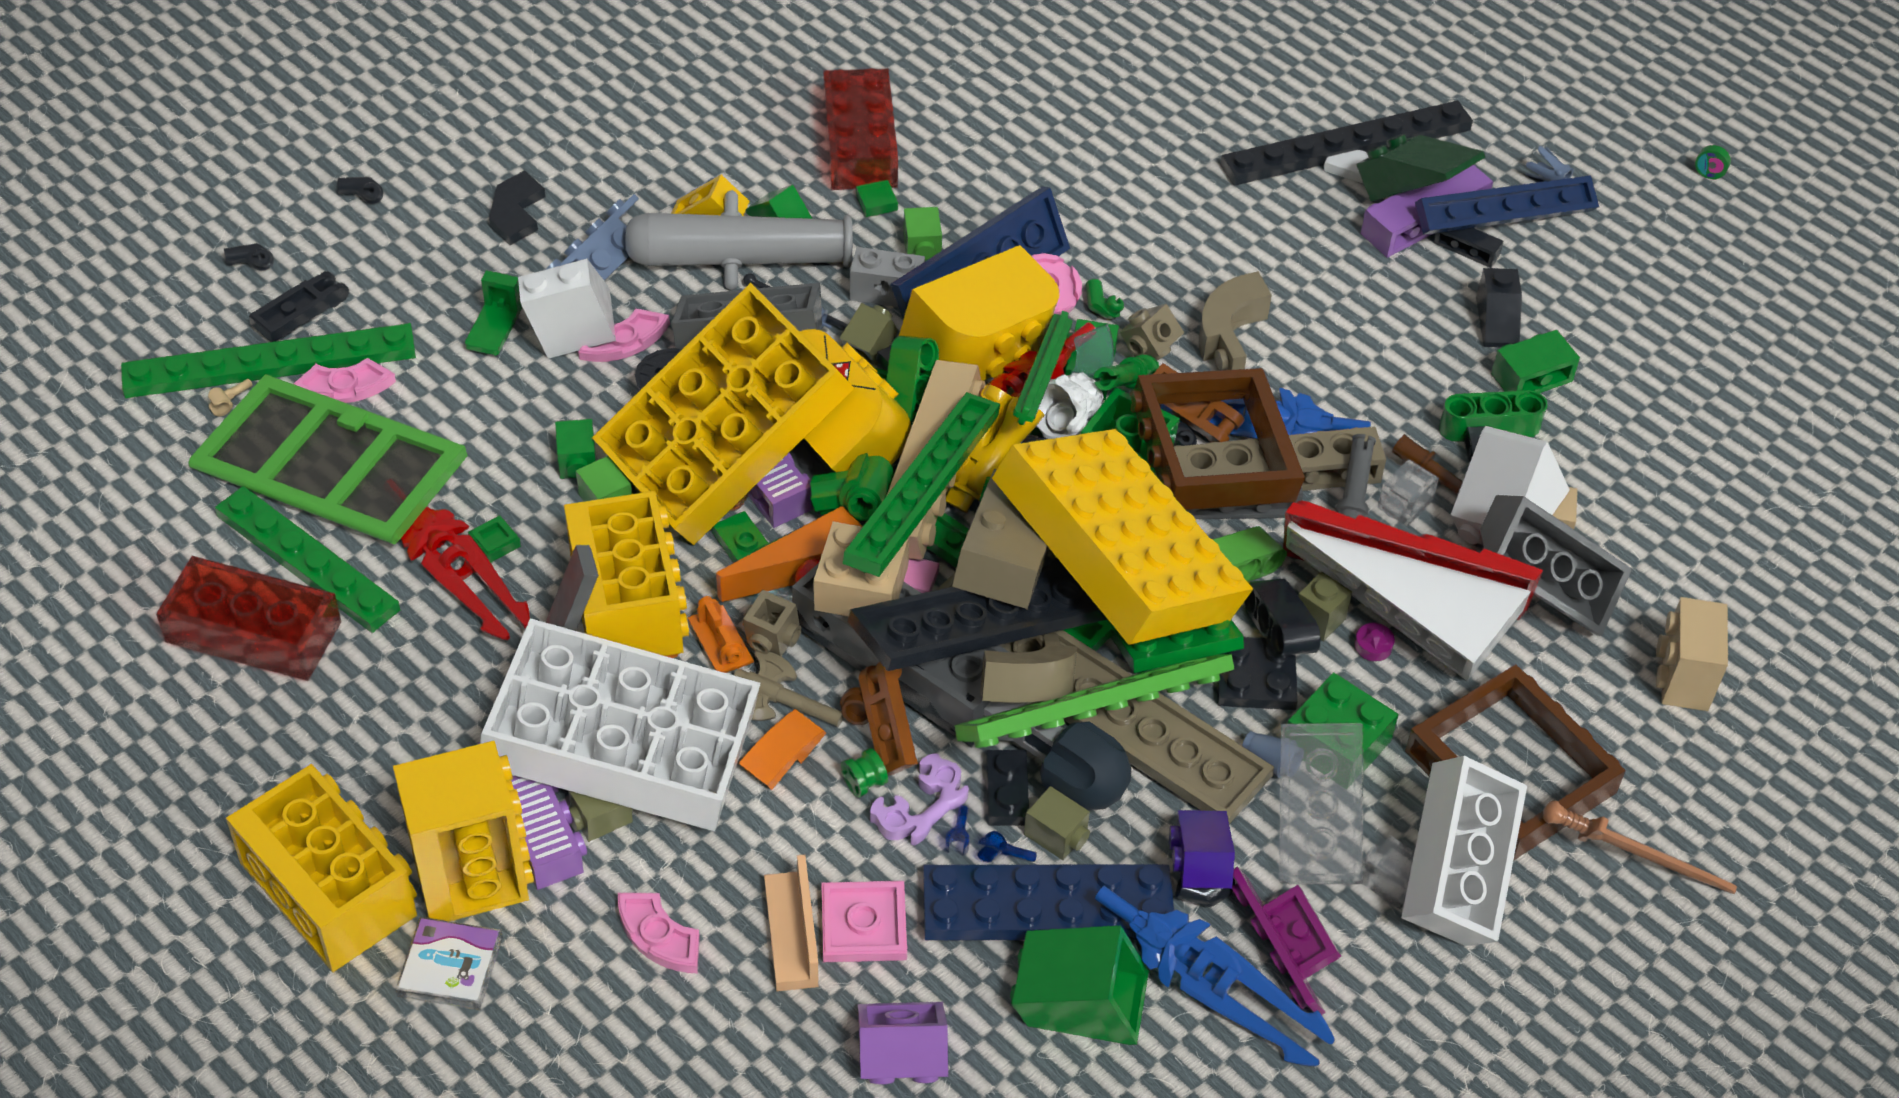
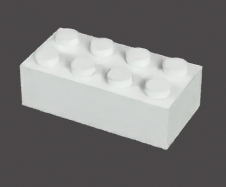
[1401,756,1527,946]

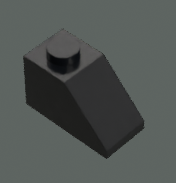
[1476,268,1522,348]

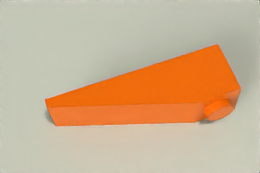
[716,506,862,602]

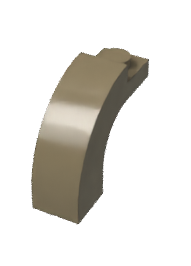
[1198,271,1272,370]
[980,634,1077,703]

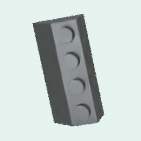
[671,283,822,349]
[1480,495,1632,636]

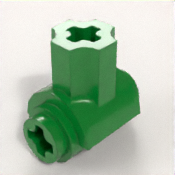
[810,453,894,522]

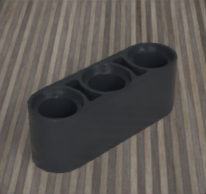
[1244,578,1321,656]

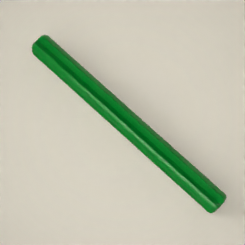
[1013,311,1073,425]

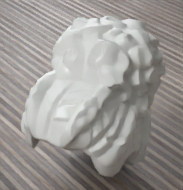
[1036,372,1104,439]

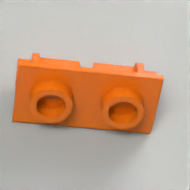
[688,596,754,673]

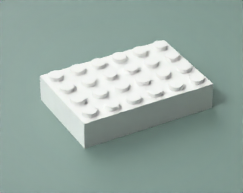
[480,618,761,831]

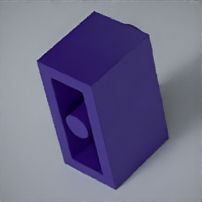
[1169,810,1235,888]

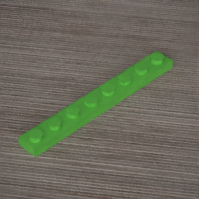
[954,654,1234,748]

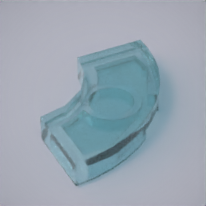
[1070,323,1114,392]

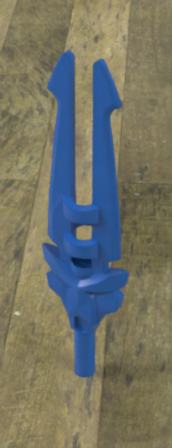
[1161,388,1371,439]
[1095,886,1335,1066]

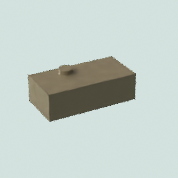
[952,469,1049,609]

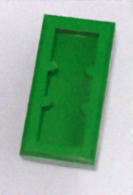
[712,511,768,563]

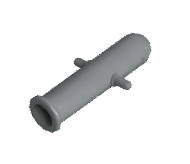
[625,190,853,290]

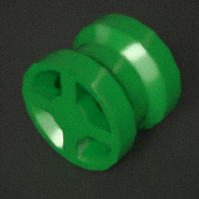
[840,748,888,798]

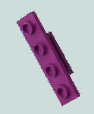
[1232,866,1342,1015]

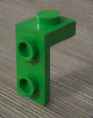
[465,270,523,355]

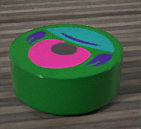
[1695,145,1731,179]

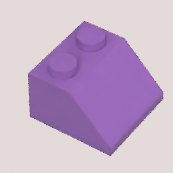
[858,1002,948,1084]

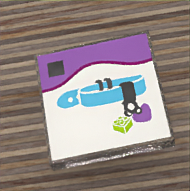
[395,917,503,1010]

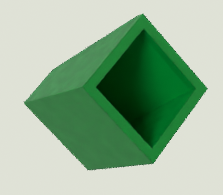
[1010,925,1149,1045]

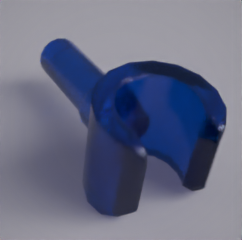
[945,805,970,855]
[977,831,1037,863]

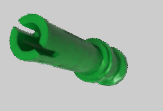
[1094,354,1159,391]

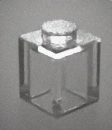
[1377,459,1439,526]
[1361,835,1415,911]

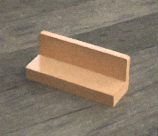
[764,855,819,992]

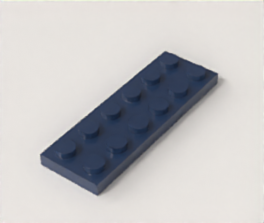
[890,186,1071,320]
[923,864,1174,940]

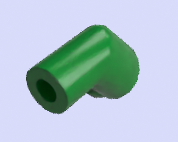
[1085,279,1124,319]

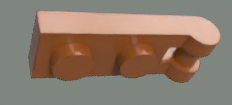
[1154,363,1245,442]
[859,661,918,776]

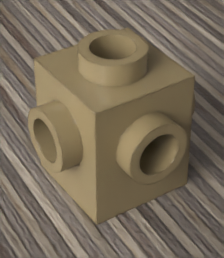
[1119,303,1184,360]
[743,589,801,657]

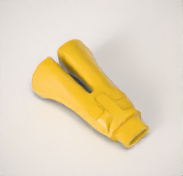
[946,385,1045,513]

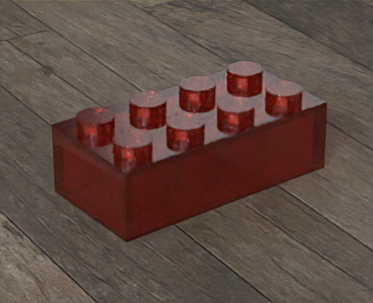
[823,68,898,190]
[156,556,342,681]

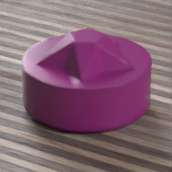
[1354,623,1395,661]

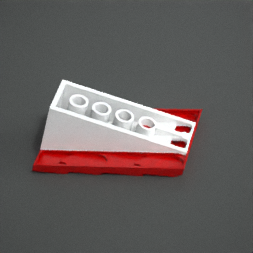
[1283,500,1543,681]

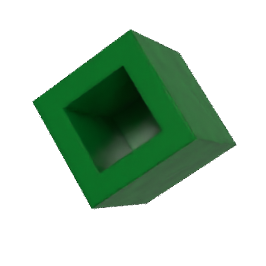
[555,419,596,479]

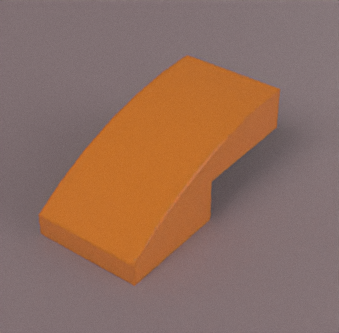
[739,709,826,790]

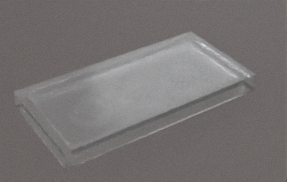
[1279,723,1363,884]

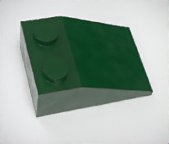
[1356,134,1486,201]

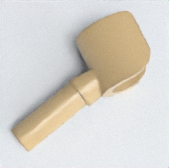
[208,379,253,417]

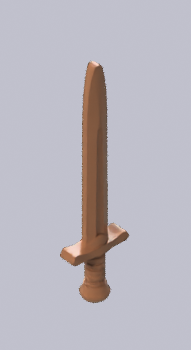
[1543,800,1737,894]

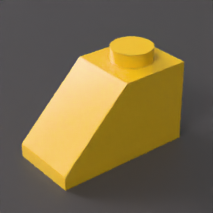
[671,174,750,216]

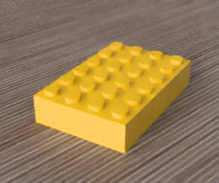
[592,283,855,545]
[992,429,1253,645]

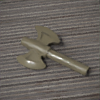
[734,651,844,727]

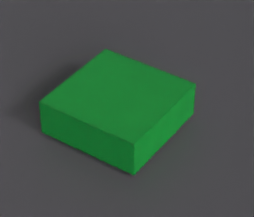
[856,180,898,217]
[468,515,521,563]

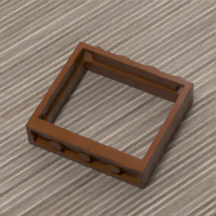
[1130,368,1305,510]
[1405,664,1626,861]

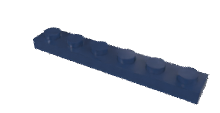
[1415,175,1599,235]

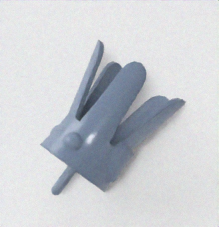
[1525,146,1574,181]

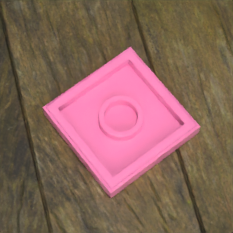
[822,881,907,962]

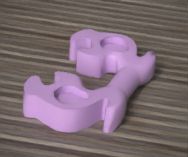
[870,753,969,846]

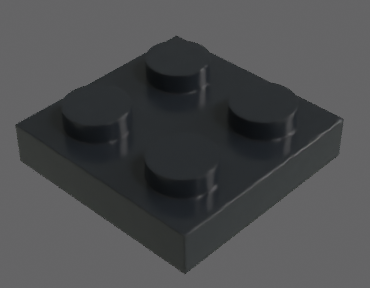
[1218,637,1298,710]

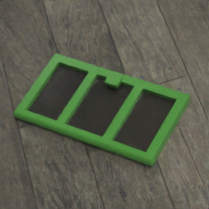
[188,374,467,544]

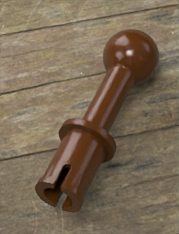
[1391,434,1463,496]

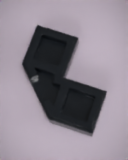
[489,170,546,245]

